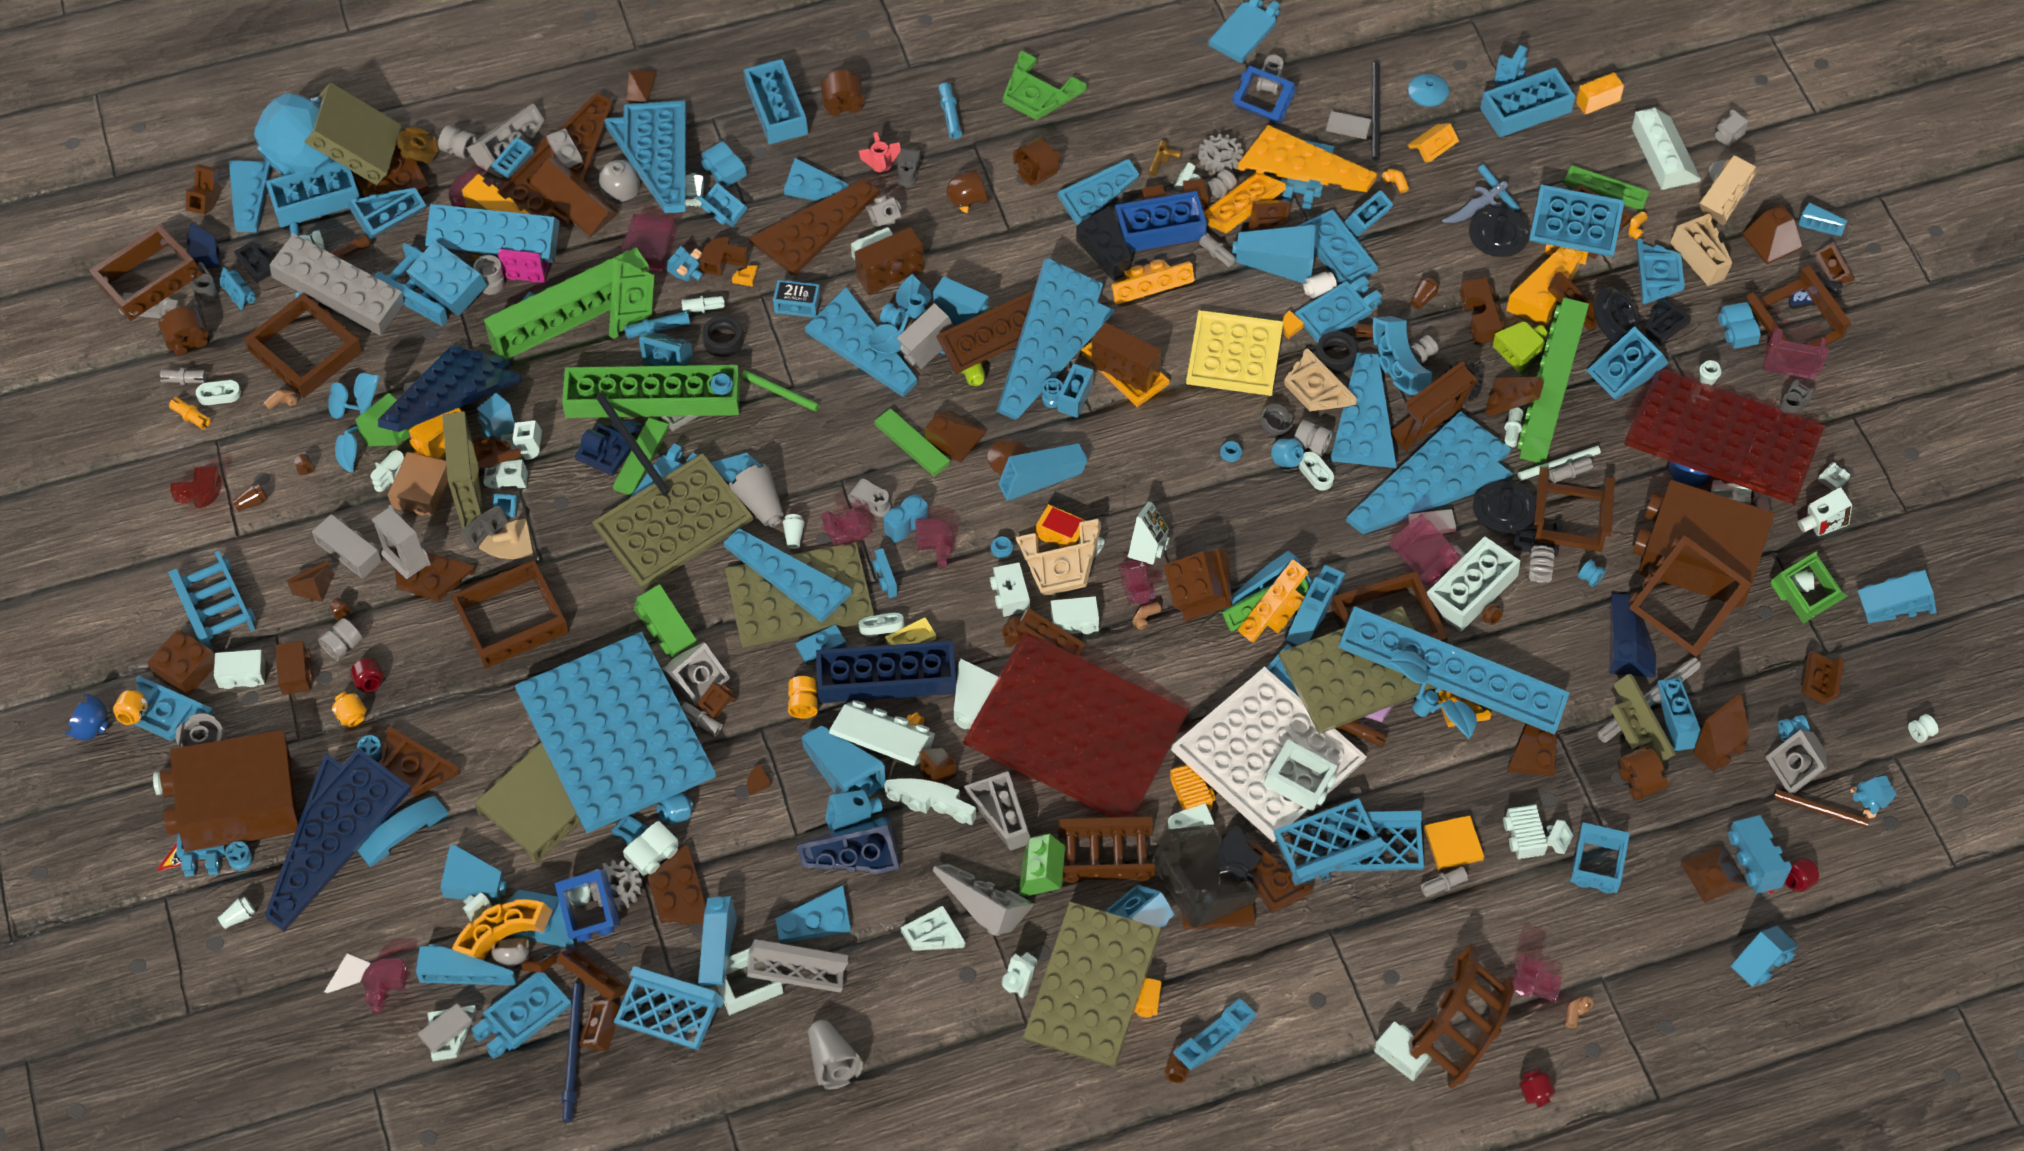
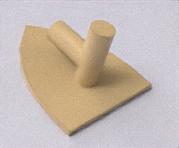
[479,518,533,559]

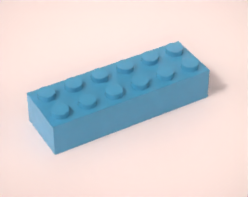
[425,204,560,263]

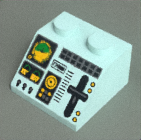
[1128,502,1170,565]

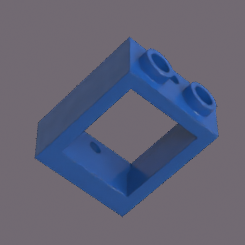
[1233,66,1297,125]
[555,870,621,942]

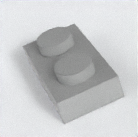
[546,129,582,168]

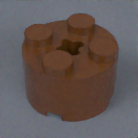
[820,70,864,116]
[1013,136,1060,186]
[158,306,208,356]
[1618,746,1668,801]

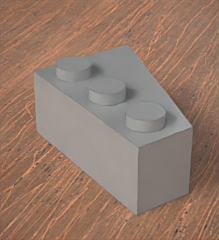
[964,771,1031,851]

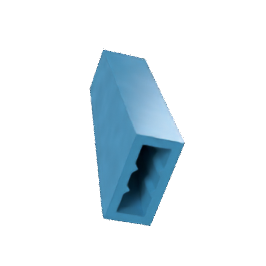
[998,443,1088,501]

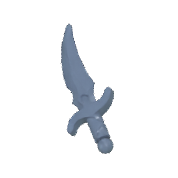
[1442,181,1508,223]

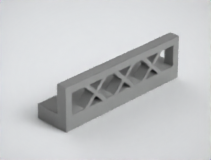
[747,939,848,993]

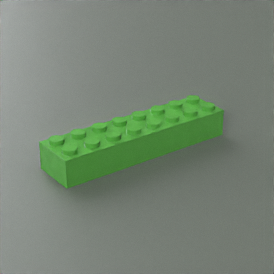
[484,247,649,359]
[1517,298,1589,464]
[562,365,740,418]

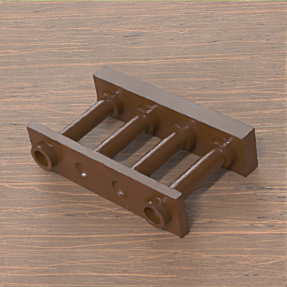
[1058,817,1155,883]

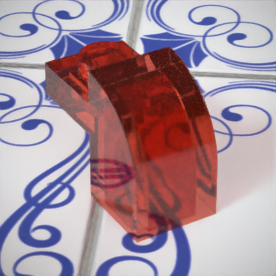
[170,466,221,509]

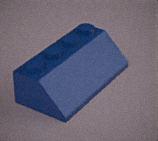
[1115,191,1207,252]

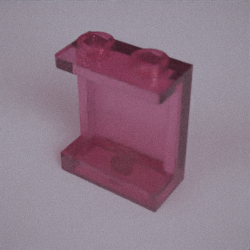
[620,213,676,272]
[1763,328,1829,380]
[1388,513,1461,586]

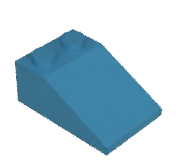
[1586,327,1668,400]

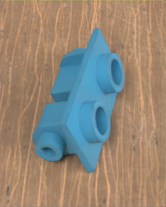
[220,267,256,310]

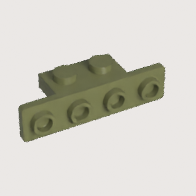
[1610,674,1675,763]

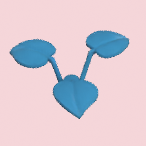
[868,274,945,354]
[328,373,380,472]
[1389,651,1477,739]

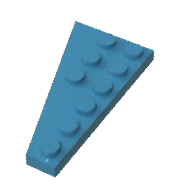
[1331,353,1396,468]

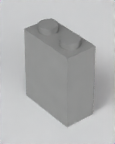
[897,303,954,369]

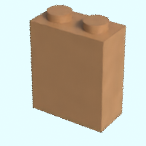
[388,452,448,516]

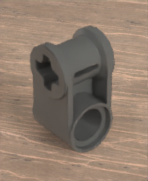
[898,148,921,188]
[188,262,218,302]
[1779,379,1816,420]

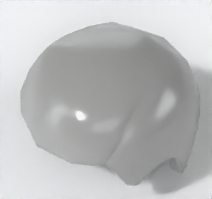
[492,938,529,966]

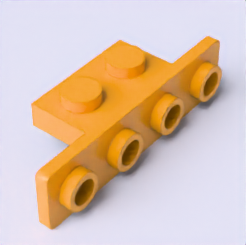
[1111,260,1194,304]
[1238,560,1308,643]

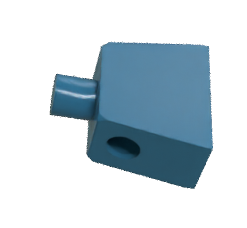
[825,790,882,833]

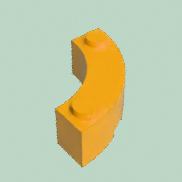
[452,900,553,961]

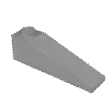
[467,103,544,178]
[933,864,1033,936]

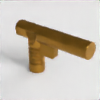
[1149,141,1182,177]

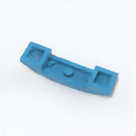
[357,796,449,867]
[1173,998,1257,1070]

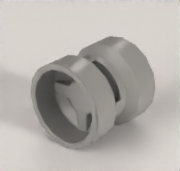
[1208,170,1237,198]
[1410,335,1439,365]

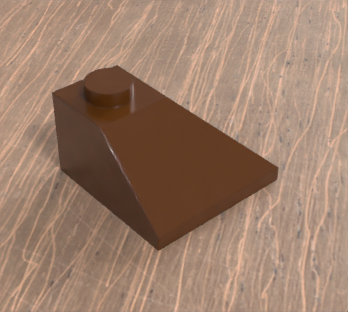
[1742,204,1802,265]
[925,411,986,463]
[1681,845,1746,903]

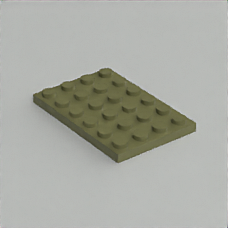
[592,453,753,590]
[725,542,874,648]
[1279,606,1437,734]
[1023,902,1162,1068]

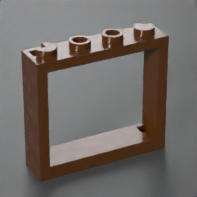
[89,224,202,322]
[244,293,362,399]
[1629,535,1752,657]
[451,560,569,669]
[1331,571,1448,643]

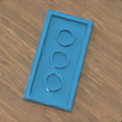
[1298,209,1378,285]

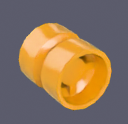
[788,676,818,719]

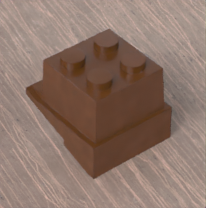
[1164,549,1232,622]

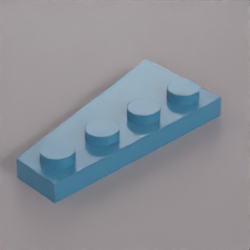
[229,161,271,232]

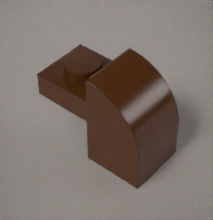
[185,164,221,215]
[700,237,749,276]

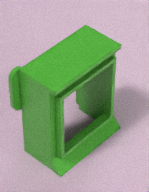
[1770,551,1848,624]

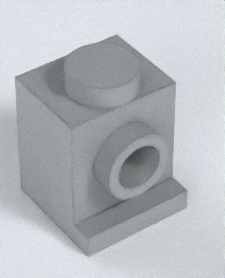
[1715,110,1749,147]

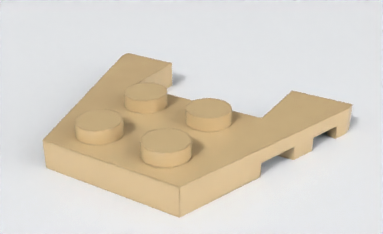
[1016,519,1101,596]

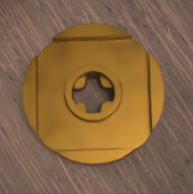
[397,127,439,163]

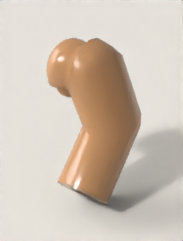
[263,390,298,410]
[1565,996,1594,1028]

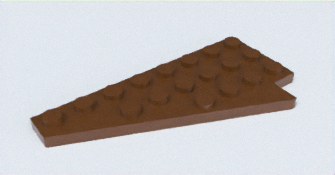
[498,92,613,226]

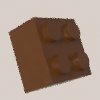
[147,629,215,697]

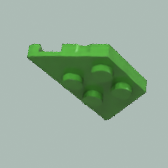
[609,257,654,338]

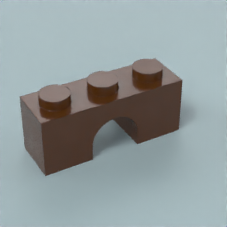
[1141,178,1208,211]
[1459,278,1504,345]

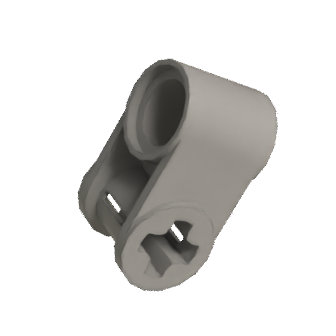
[1257,55,1283,95]
[848,479,891,517]

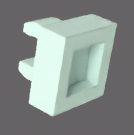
[1174,162,1201,191]
[1818,462,1850,491]
[1545,820,1573,854]
[463,892,492,923]

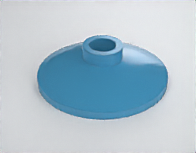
[1408,74,1449,107]

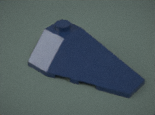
[1609,594,1656,678]
[796,816,900,874]

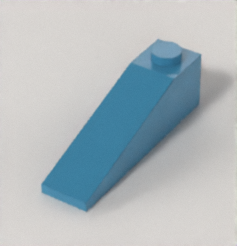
[699,896,737,986]
[416,944,517,986]

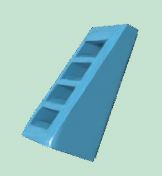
[491,137,534,178]
[1799,203,1847,236]

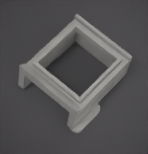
[371,505,431,579]

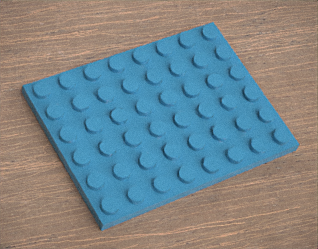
[514,632,716,834]

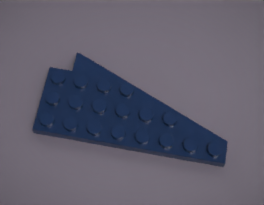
[378,346,521,432]
[264,748,412,932]

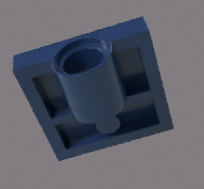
[575,423,631,476]

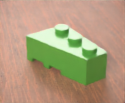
[634,584,696,659]

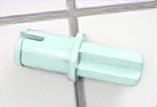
[682,296,725,313]
[1504,407,1523,447]

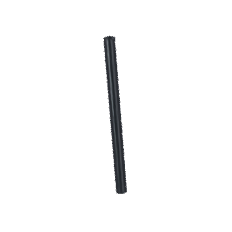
[1372,62,1380,161]
[596,393,670,495]

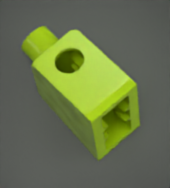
[1493,322,1547,373]

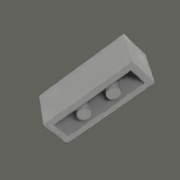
[312,514,382,579]

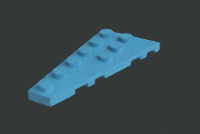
[805,287,917,397]

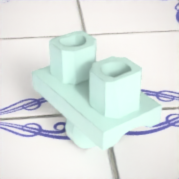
[1711,479,1753,504]
[1002,953,1038,998]

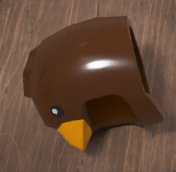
[947,170,990,213]

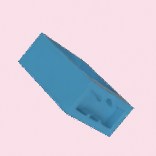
[1570,822,1630,893]

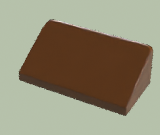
[1815,242,1855,284]
[579,1000,620,1051]

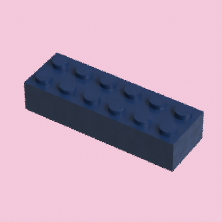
[816,641,956,703]

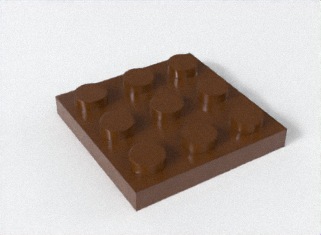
[351,146,430,198]

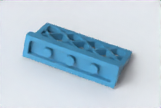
[1273,798,1385,886]
[1325,811,1424,871]
[614,966,725,1051]

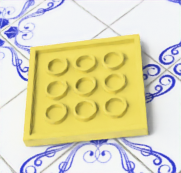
[1186,310,1283,396]

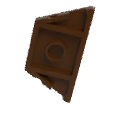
[394,548,476,601]
[379,726,461,797]
[647,844,706,926]

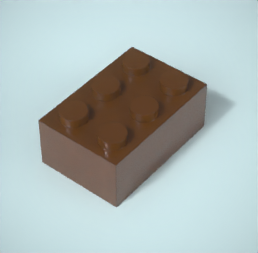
[854,227,924,295]
[1091,322,1161,393]

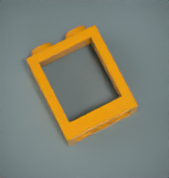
[409,408,462,460]

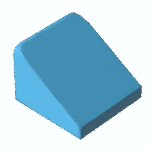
[493,494,519,517]

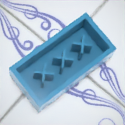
[744,59,808,145]
[1480,67,1575,138]
[266,161,360,228]

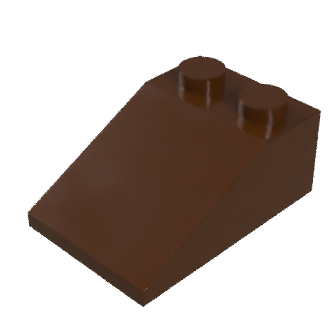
[1693,694,1750,772]

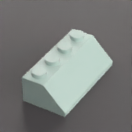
[1632,108,1701,190]
[1427,537,1520,632]
[829,700,935,766]

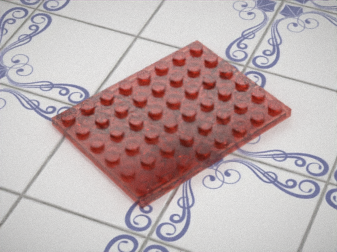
[1624,369,1825,505]
[963,632,1189,818]

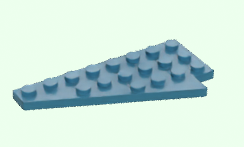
[605,101,686,213]
[996,258,1115,420]
[1346,411,1513,534]

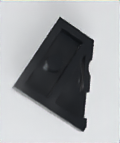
[234,242,277,283]
[1645,298,1691,345]
[1513,519,1562,557]

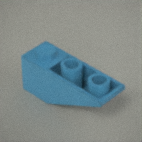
[1657,678,1701,751]

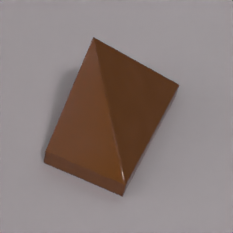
[627,69,656,104]

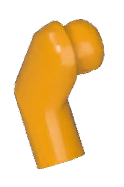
[1382,169,1409,193]
[1628,212,1648,240]

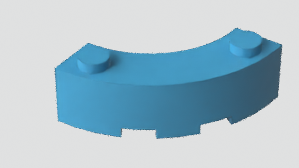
[1373,316,1432,395]

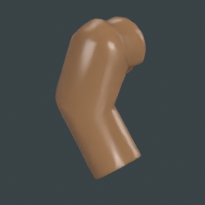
[1133,602,1161,630]

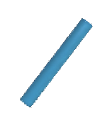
[1478,164,1520,212]

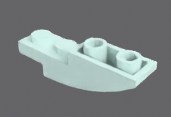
[884,779,976,825]

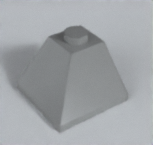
[661,642,730,707]
[1766,730,1827,794]

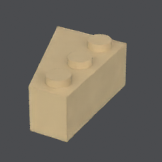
[1700,155,1757,226]
[1670,213,1732,286]

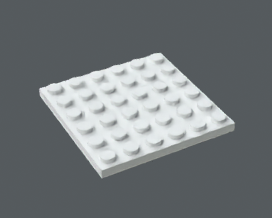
[1171,667,1367,843]

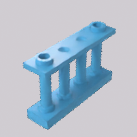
[374,243,448,327]
[168,551,256,649]

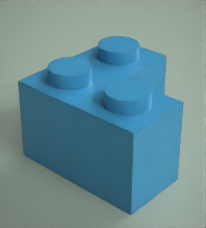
[1731,926,1798,987]

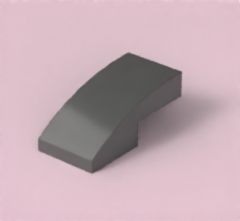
[460,506,508,550]

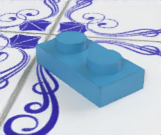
[872,548,897,598]

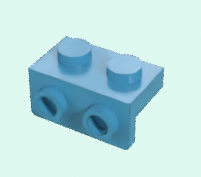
[1494,46,1528,87]
[697,183,748,228]

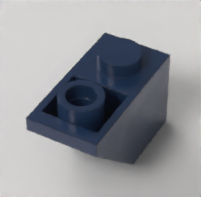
[186,224,220,269]

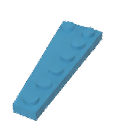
[723,529,852,623]

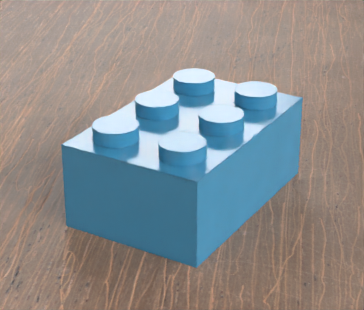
[406,241,487,316]

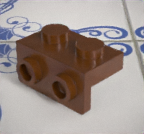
[1801,651,1844,704]

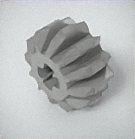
[1529,545,1554,583]

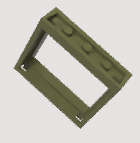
[442,412,483,529]

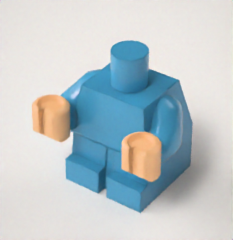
[666,246,703,282]
[1851,775,1897,819]

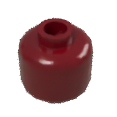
[350,658,383,692]
[1785,858,1819,892]
[1519,1069,1556,1108]

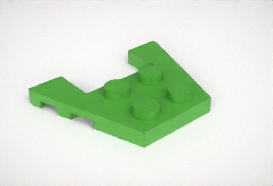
[1003,50,1087,120]

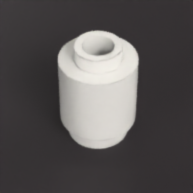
[1303,272,1337,298]

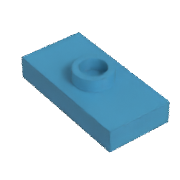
[795,624,846,664]

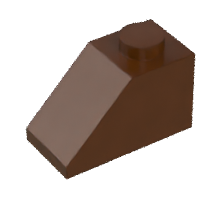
[919,748,957,784]

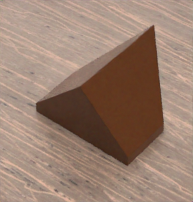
[287,561,334,602]

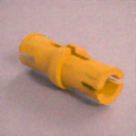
[169,397,211,430]

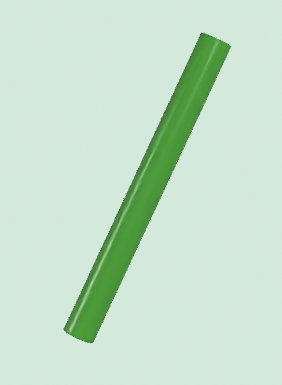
[741,370,820,412]

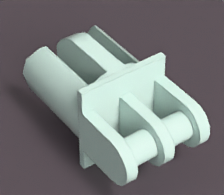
[371,450,404,492]

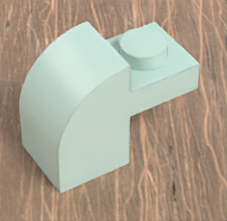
[501,420,542,460]

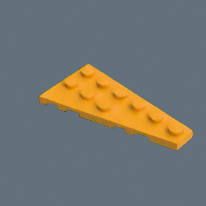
[1238,125,1377,192]

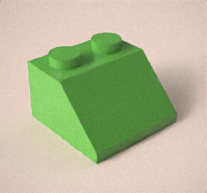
[355,393,412,446]
[1019,834,1065,897]

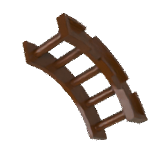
[1408,943,1514,1089]

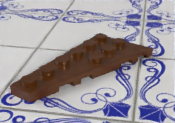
[748,179,880,276]

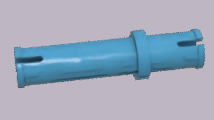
[939,83,962,139]
[624,311,690,339]

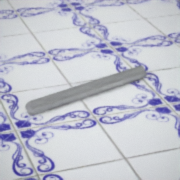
[1597,657,1701,743]

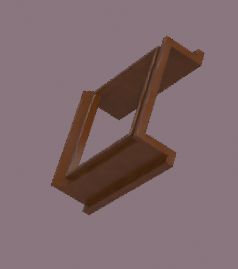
[1746,265,1851,364]
[1391,361,1477,452]
[1534,467,1615,552]

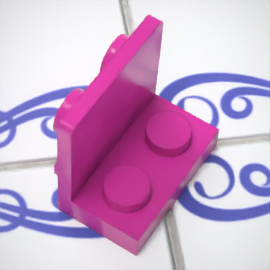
[498,249,551,283]

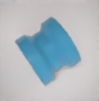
[880,302,905,328]
[1578,559,1606,588]
[357,735,382,762]
[225,841,253,871]

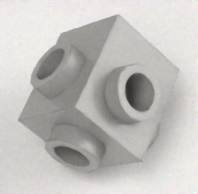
[866,195,901,227]

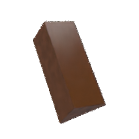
[529,158,619,237]

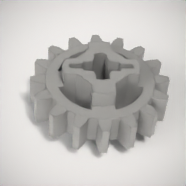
[1198,134,1243,174]
[590,860,642,911]

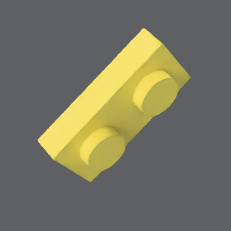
[885,618,936,645]

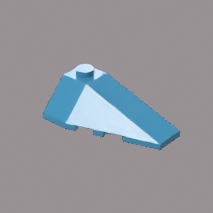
[1231,551,1312,604]

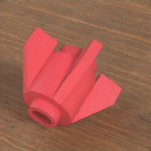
[859,132,901,172]

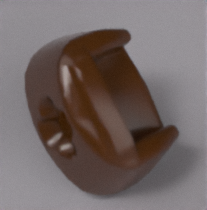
[294,454,314,475]
[330,598,350,620]

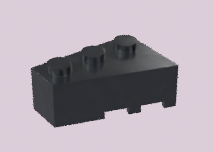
[1076,206,1131,281]

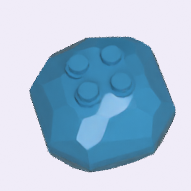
[254,93,335,176]

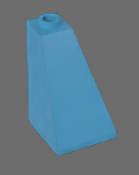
[1232,225,1316,284]
[802,726,886,797]

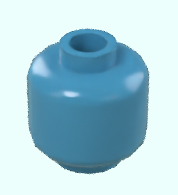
[1271,439,1304,467]
[657,792,693,825]

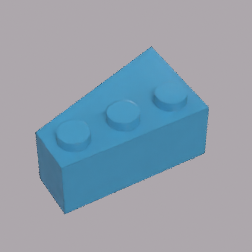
[347,188,426,241]
[1858,570,1937,623]
[1728,815,1792,894]

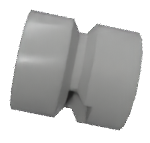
[438,125,477,160]
[473,255,505,295]
[1294,420,1332,457]
[318,618,362,661]

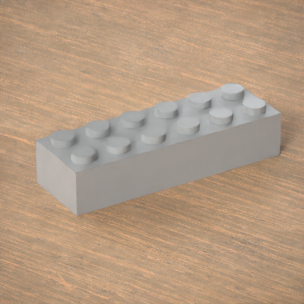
[270,233,404,336]

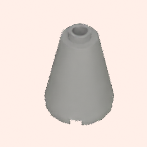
[729,463,784,527]
[808,1020,863,1090]

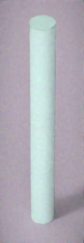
[1518,446,1600,481]

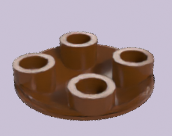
[987,438,1031,476]

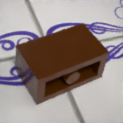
[275,641,313,695]

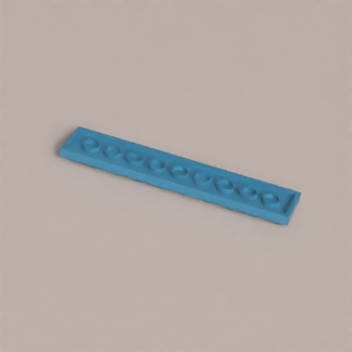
[1338,606,1570,734]

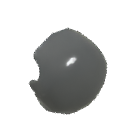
[1260,404,1293,436]

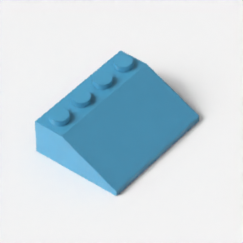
[1529,185,1625,257]

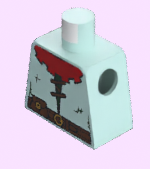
[1798,487,1852,536]

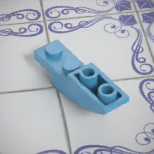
[1286,565,1345,647]

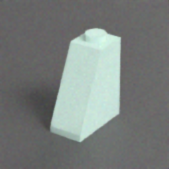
[954,659,1001,731]

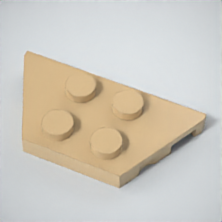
[1284,348,1357,411]

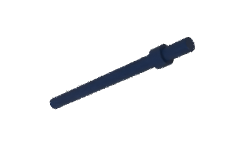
[561,983,583,1123]

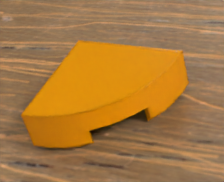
[732,265,758,286]
[1283,310,1304,339]

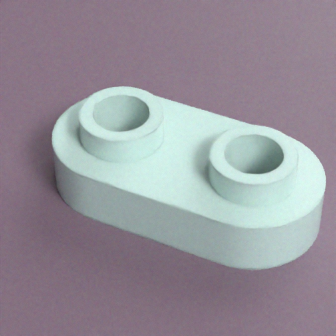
[196,380,241,405]
[1298,452,1334,490]
[859,613,904,637]

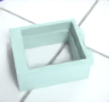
[1263,740,1338,812]
[716,949,785,1015]

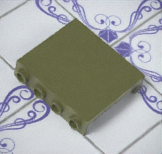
[304,82,401,185]
[475,743,581,864]

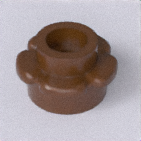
[1482,604,1503,625]

